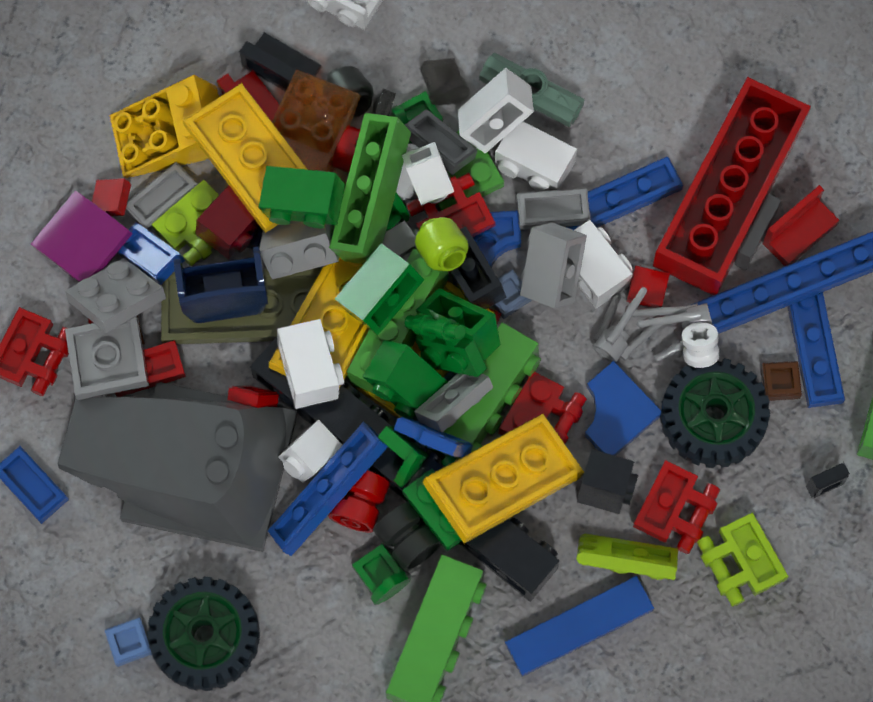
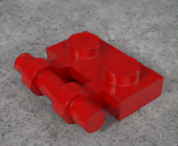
[406,173,496,237]
[0,307,69,397]
[498,371,587,445]
[633,460,720,554]

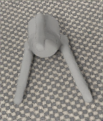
[593,287,669,363]
[632,303,712,362]

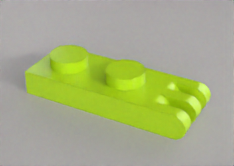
[576,533,678,580]

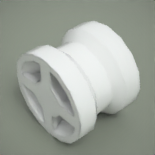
[682,322,720,368]

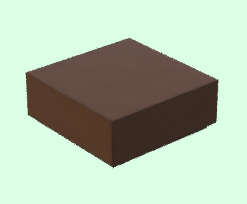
[761,361,802,401]

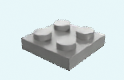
[65,258,166,333]
[65,316,149,400]

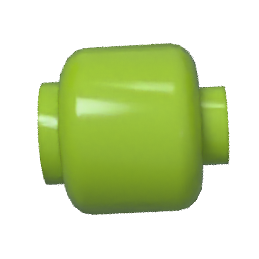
[415,217,469,271]

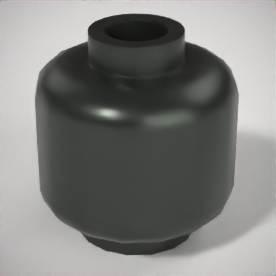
[323,66,374,117]

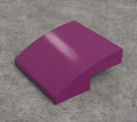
[31,190,132,282]

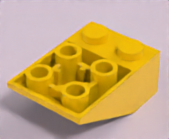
[110,75,219,178]

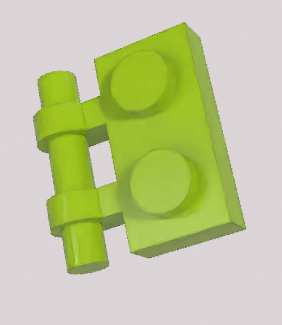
[151,180,219,267]
[697,512,789,607]

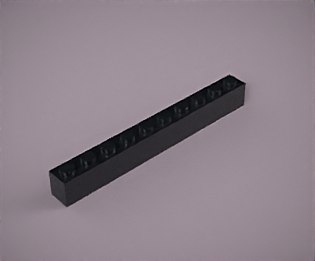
[250,337,560,602]

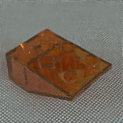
[272,69,361,172]

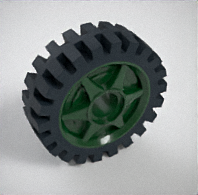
[661,358,770,468]
[147,576,260,691]

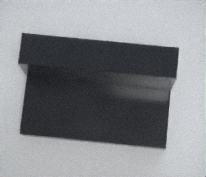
[239,32,322,99]

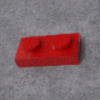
[115,340,186,397]

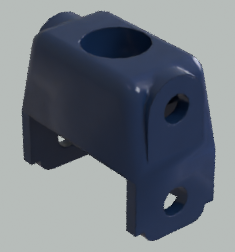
[174,247,268,323]

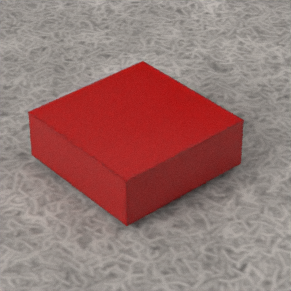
[92,178,132,216]
[627,265,670,308]
[227,385,279,408]

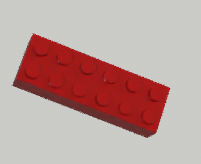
[652,77,811,295]

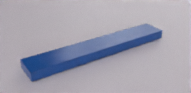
[691,231,873,334]

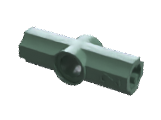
[479,52,585,128]

